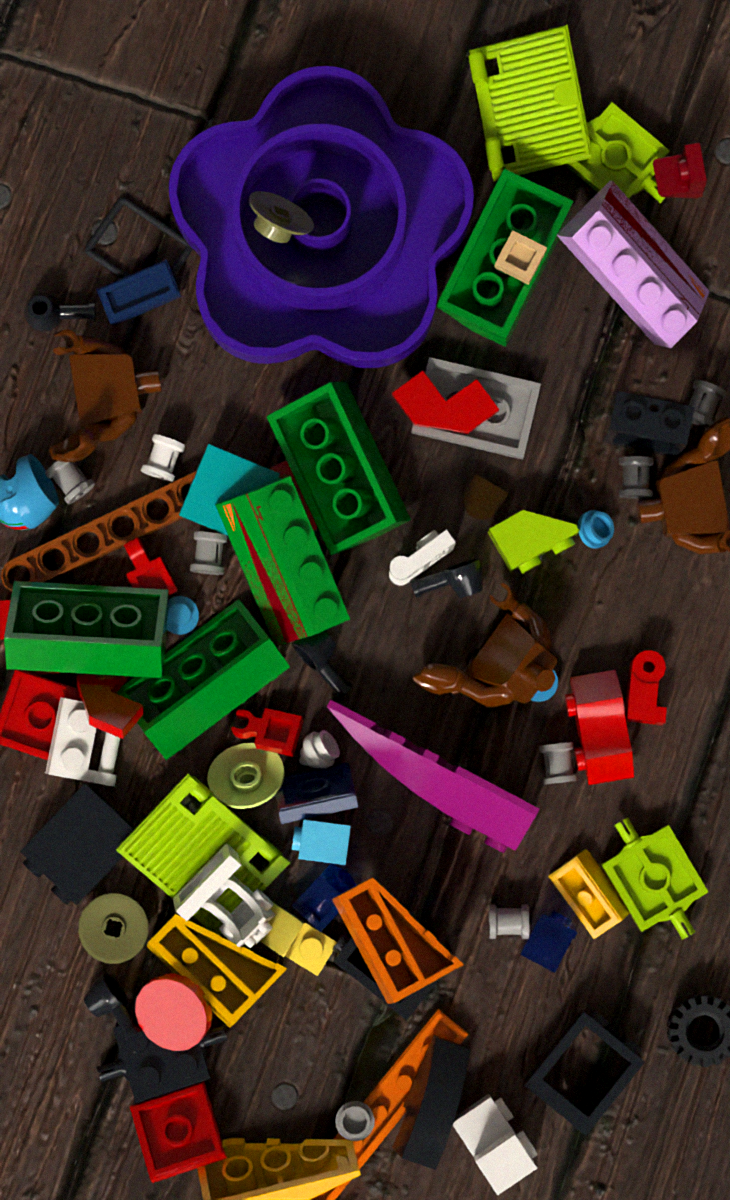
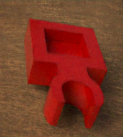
[231,708,304,757]

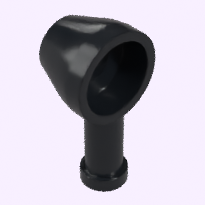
[24,293,97,332]
[410,558,483,598]
[292,631,353,699]
[84,973,144,1043]

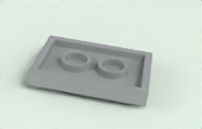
[411,357,541,460]

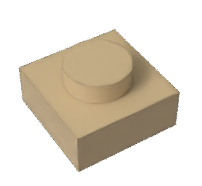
[495,230,547,285]

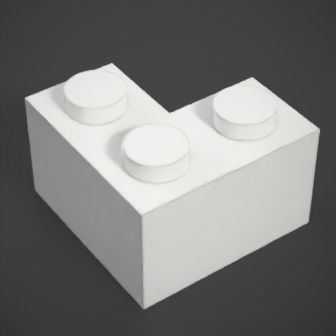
[453,1094,538,1195]

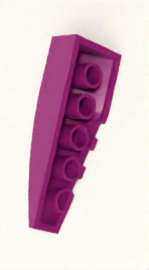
[327,699,540,853]

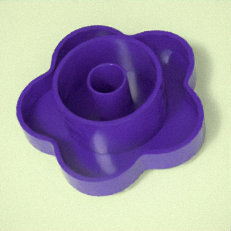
[169,66,474,368]

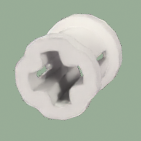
[141,434,185,482]

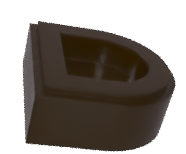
[463,474,509,521]

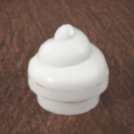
[299,730,340,769]

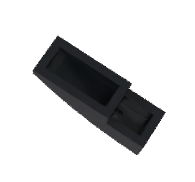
[392,1035,470,1170]

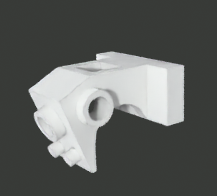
[173,843,275,948]

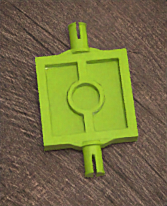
[564,102,670,204]
[601,817,708,940]

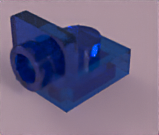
[292,863,357,932]
[520,910,578,973]

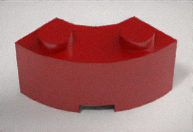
[564,670,634,785]

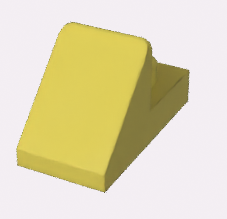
[261,903,338,976]

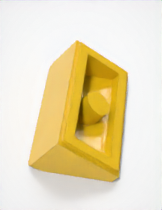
[548,849,629,939]

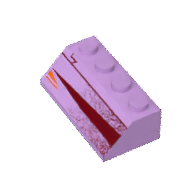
[557,181,710,348]

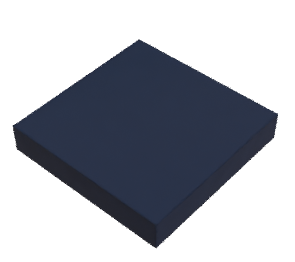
[276,762,358,824]

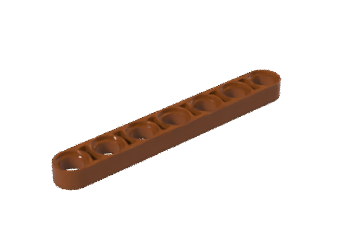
[1,471,196,592]

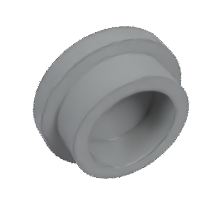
[335,1101,375,1141]

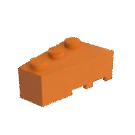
[332,878,464,1004]

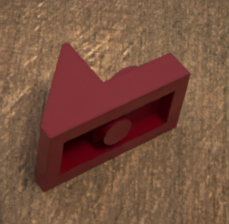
[653,142,707,198]

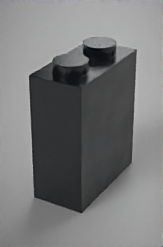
[20,783,135,905]

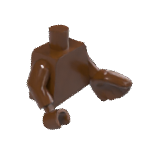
[49,329,162,462]
[636,417,730,554]
[412,583,557,707]

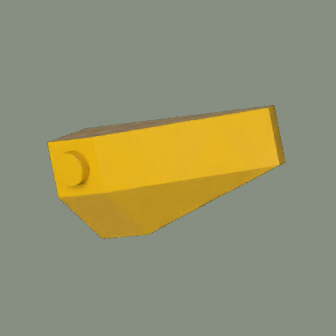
[197,1138,361,1200]

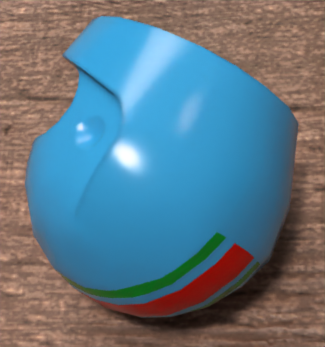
[0,454,59,530]

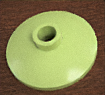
[207,743,285,809]

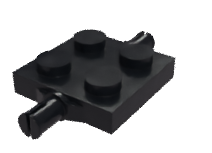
[97,1020,228,1103]

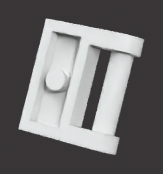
[389,529,456,586]
[45,697,120,786]

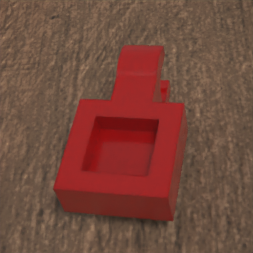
[124,538,179,596]

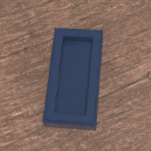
[96,260,183,326]

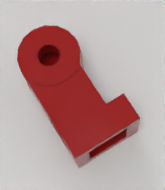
[625,650,667,725]

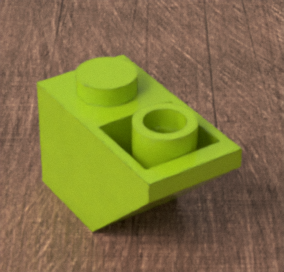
[488,510,579,574]

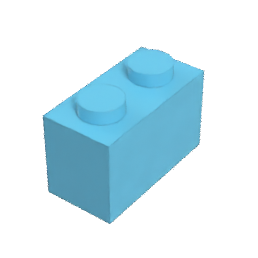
[292,820,351,865]

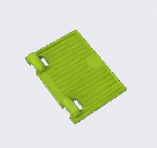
[468,25,593,182]
[116,773,290,936]

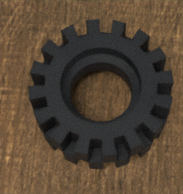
[667,994,730,1067]

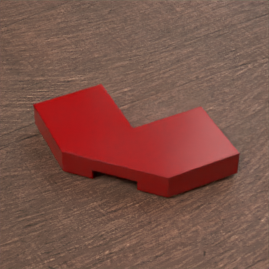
[392,371,500,434]
[77,674,143,739]

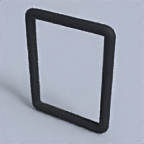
[85,197,193,278]

